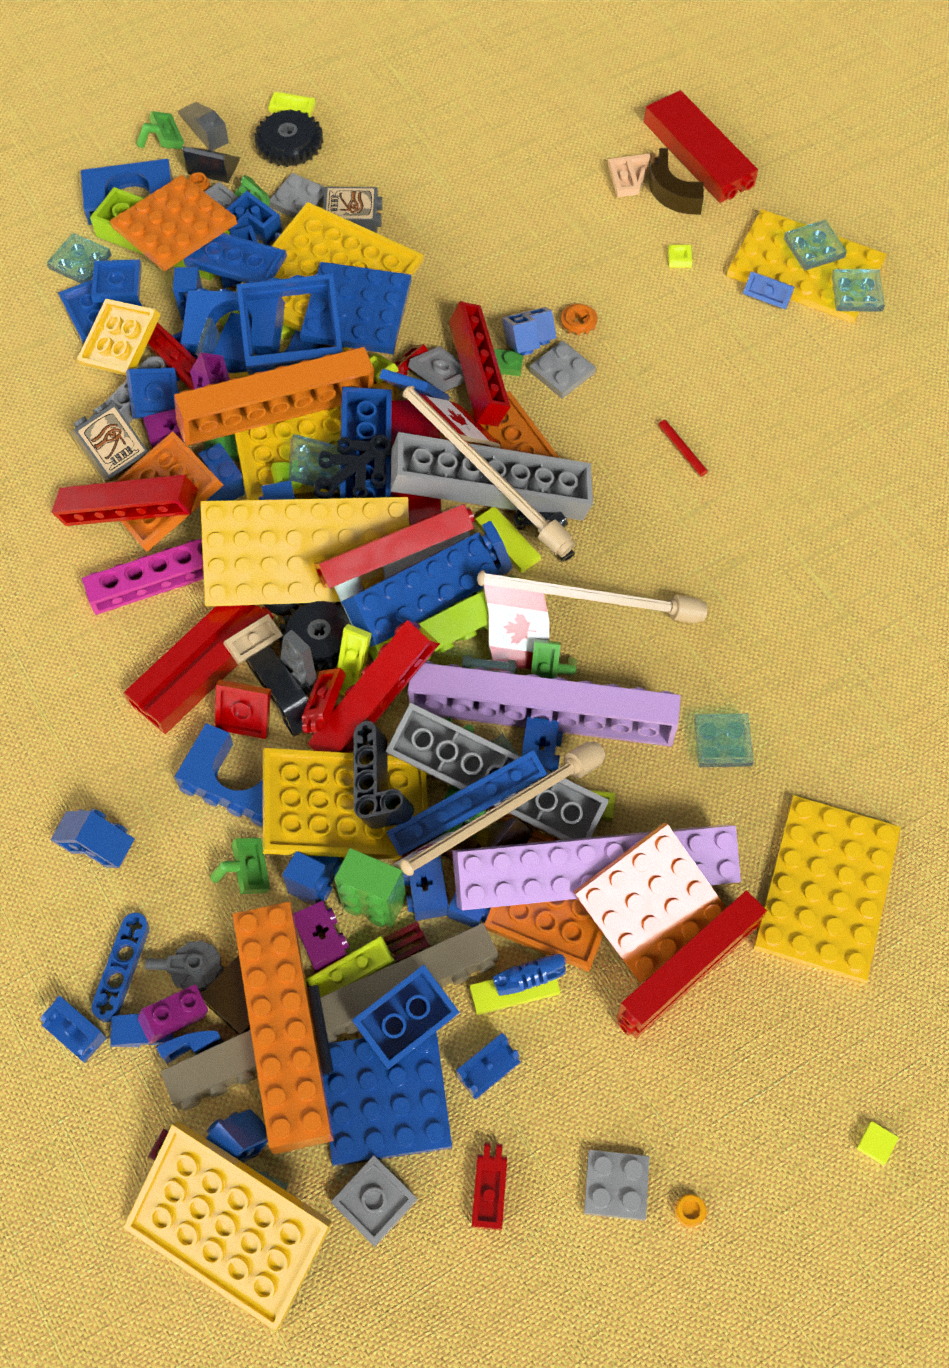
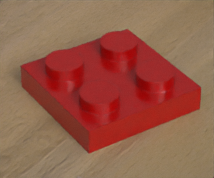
[215,680,271,739]

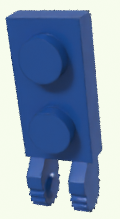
[482,521,512,575]

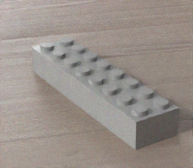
[391,432,593,520]
[386,703,609,840]

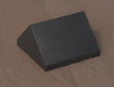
[183,146,240,183]

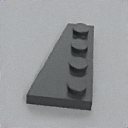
[280,630,317,698]

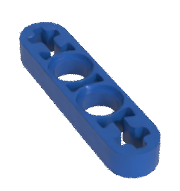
[91,913,150,1022]

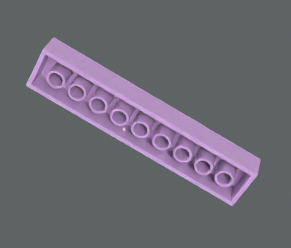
[408,661,681,747]
[452,824,741,910]

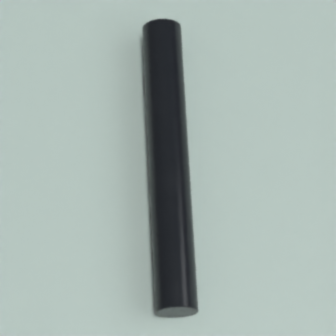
[307,985,334,1075]

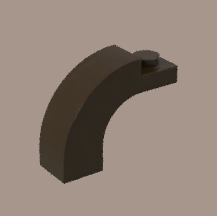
[648,148,704,215]

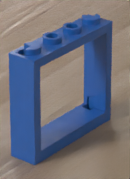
[237,273,343,375]

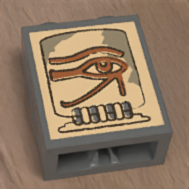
[323,187,383,233]
[70,403,148,481]

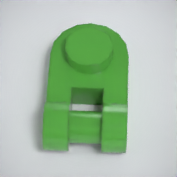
[234,175,270,207]

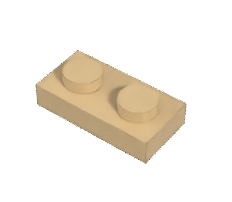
[223,614,283,665]

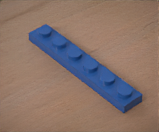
[387,750,548,857]

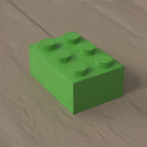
[334,848,406,928]

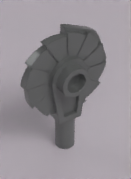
[145,940,225,992]

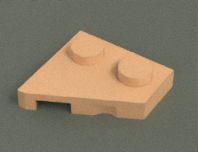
[608,153,650,197]

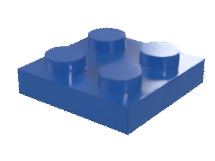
[91,259,142,303]
[126,368,178,419]

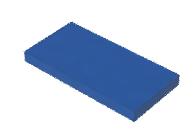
[183,233,287,283]
[379,369,450,401]

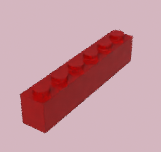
[449,301,511,427]
[52,474,198,526]
[307,620,440,753]

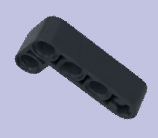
[245,646,308,737]
[354,721,414,829]

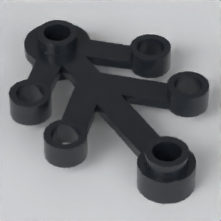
[314,435,393,499]

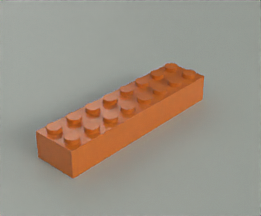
[174,347,375,446]
[232,902,334,1155]

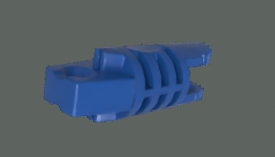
[493,954,566,996]

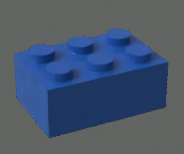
[351,965,460,1069]

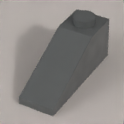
[178,102,229,151]

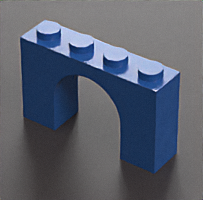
[81,159,173,225]
[181,288,285,355]
[212,312,321,373]
[175,723,263,827]

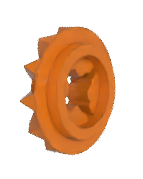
[561,304,598,336]

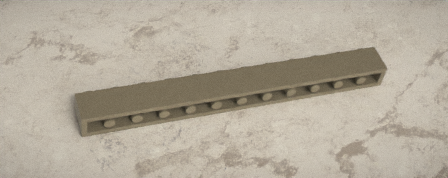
[160,923,498,1111]

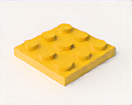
[76,299,161,376]

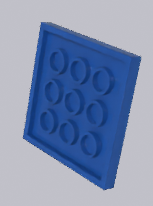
[300,262,412,355]
[323,1031,452,1167]

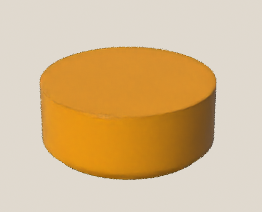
[675,1194,707,1228]

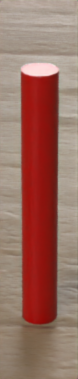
[658,419,708,477]

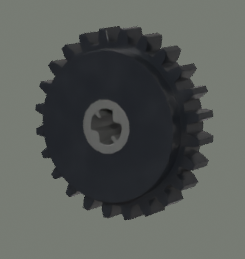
[254,109,323,167]
[280,601,351,671]

